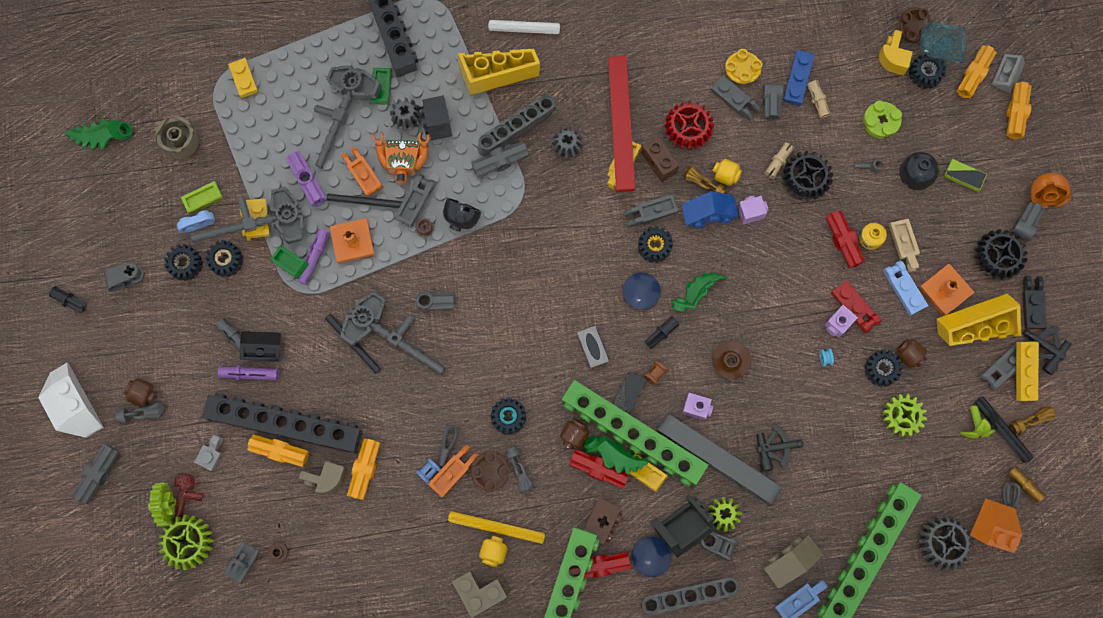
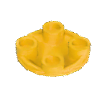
[725,49,762,84]

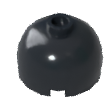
[899,152,939,191]
[443,198,482,232]

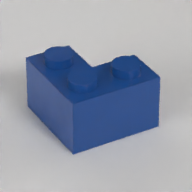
[682,191,738,229]

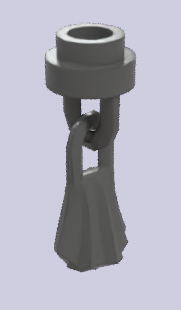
[115,401,165,424]
[506,446,534,494]

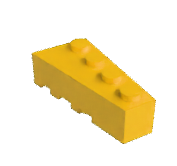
[458,49,540,95]

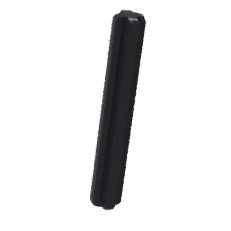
[974,396,1033,463]

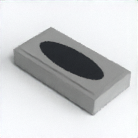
[577,326,609,369]

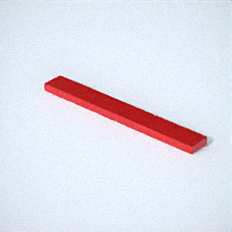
[608,56,635,193]

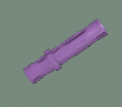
[296,228,330,285]
[218,365,279,381]

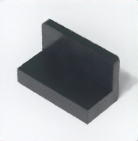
[240,331,281,361]

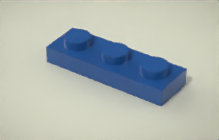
[783,50,815,106]

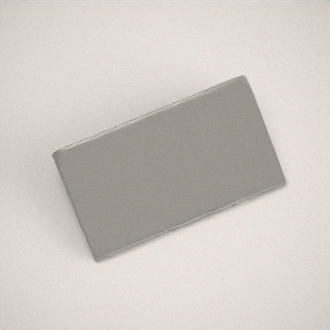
[992,54,1025,93]

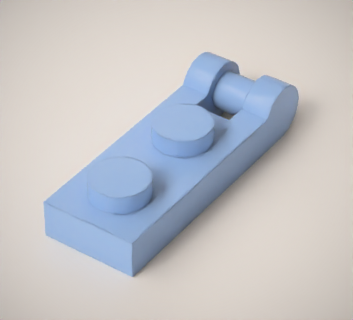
[883,260,928,316]

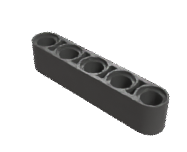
[478,95,555,156]
[641,577,740,615]

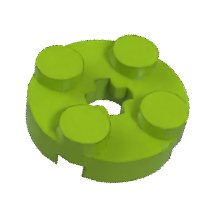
[863,101,902,139]

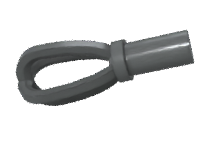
[438,425,459,467]
[1003,482,1021,509]

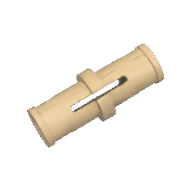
[807,80,831,119]
[764,142,794,179]

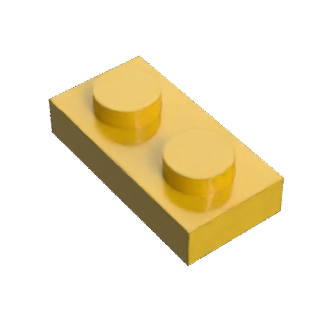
[228,58,258,99]

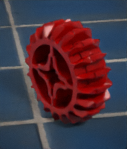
[664,101,715,151]

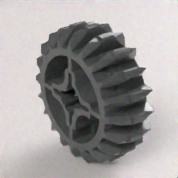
[918,515,975,571]

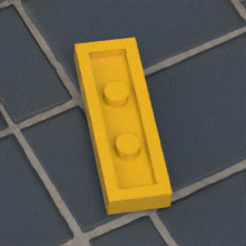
[1016,342,1039,401]

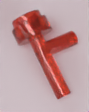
[174,473,203,520]

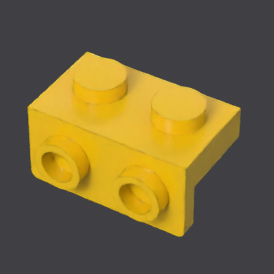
[240,199,270,241]

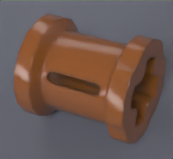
[643,360,668,386]

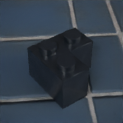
[420,95,452,141]

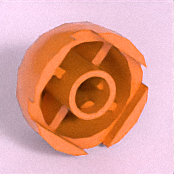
[1030,173,1071,209]

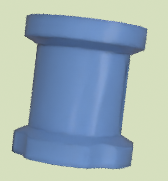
[416,458,441,484]

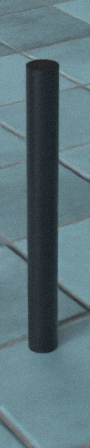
[327,193,402,208]
[325,314,381,374]

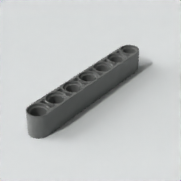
[656,414,782,506]

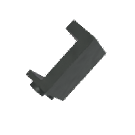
[650,495,716,558]

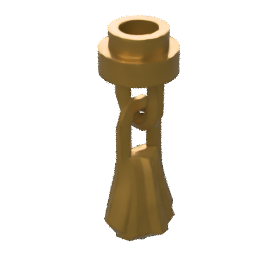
[684,166,726,194]
[1010,406,1056,435]

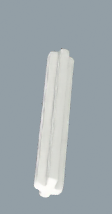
[488,20,560,34]

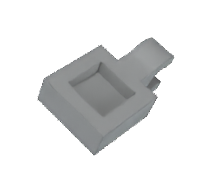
[194,435,224,471]

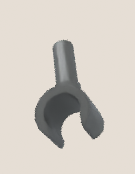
[855,159,883,173]

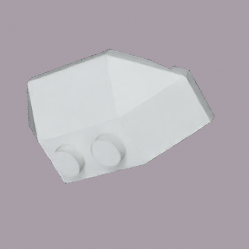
[38,363,104,438]

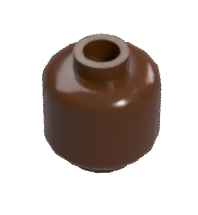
[897,339,927,368]
[124,378,156,407]
[560,419,589,450]

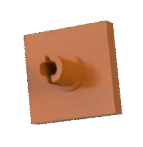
[330,218,375,264]
[919,264,975,316]

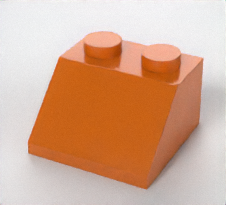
[970,498,1022,553]

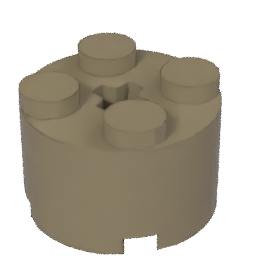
[156,116,200,160]

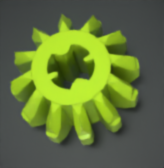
[708,497,742,532]

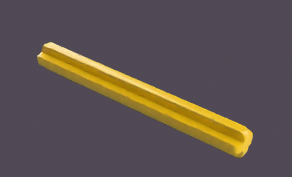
[448,511,545,544]

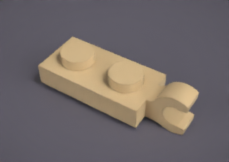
[889,219,920,272]

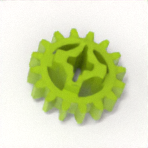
[882,394,927,437]
[148,482,176,527]

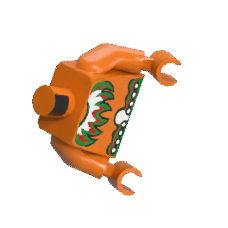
[372,131,431,184]

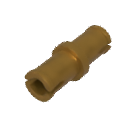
[1007,466,1046,503]

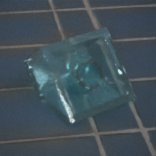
[920,21,966,64]

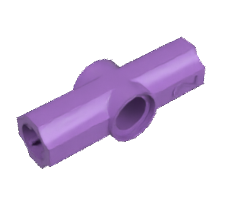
[285,151,327,207]

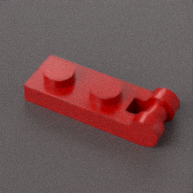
[831,281,882,334]

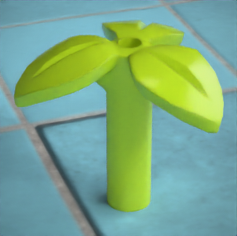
[960,406,995,439]

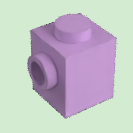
[737,195,768,225]
[824,305,858,338]
[682,393,713,421]

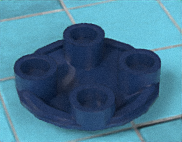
[623,273,661,310]
[632,537,671,577]

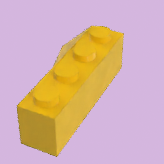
[937,294,1022,346]

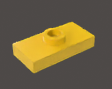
[624,453,667,492]

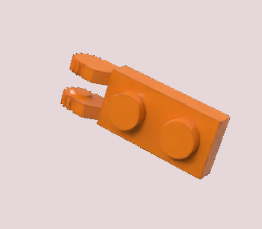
[341,146,383,197]
[428,445,479,498]

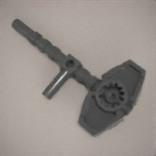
[314,65,382,168]
[190,187,303,244]
[340,292,445,374]

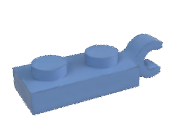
[775,580,828,618]

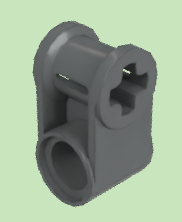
[104,262,145,291]
[698,532,739,562]

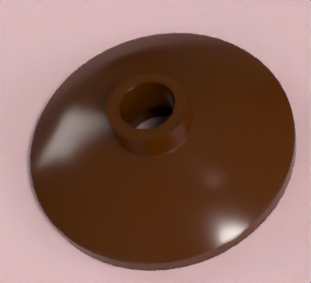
[712,341,751,379]

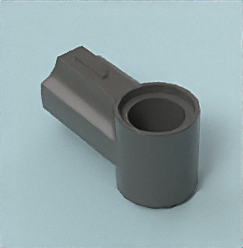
[762,83,783,121]
[1010,202,1045,242]
[416,291,454,313]

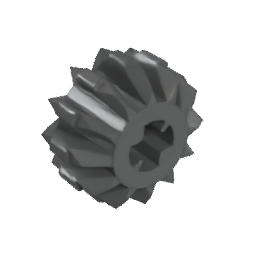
[390,97,422,131]
[552,126,583,159]

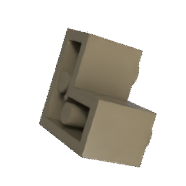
[764,535,823,589]
[452,571,508,618]

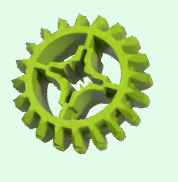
[157,515,214,570]

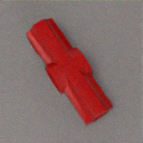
[826,211,865,269]
[569,449,630,489]
[569,552,631,578]

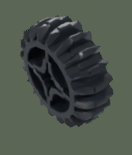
[782,150,833,201]
[973,229,1028,280]

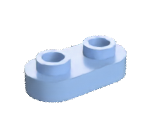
[177,210,215,233]

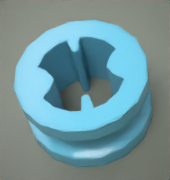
[819,348,834,367]

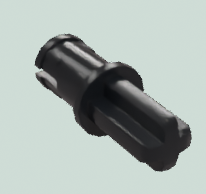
[49,286,87,313]
[645,316,680,349]

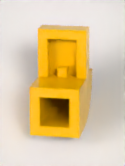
[879,30,912,76]

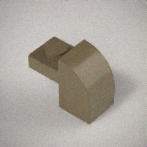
[299,461,347,494]

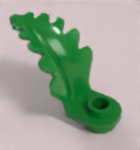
[65,119,132,150]
[671,272,727,312]
[584,435,648,474]

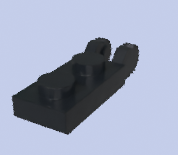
[1022,276,1047,329]

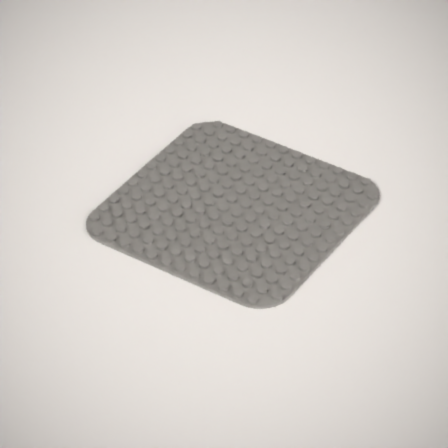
[213,0,525,295]

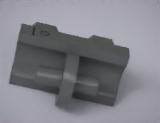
[223,542,260,584]

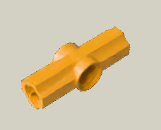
[956,45,997,99]
[1006,82,1032,140]
[247,434,310,468]
[347,438,381,500]

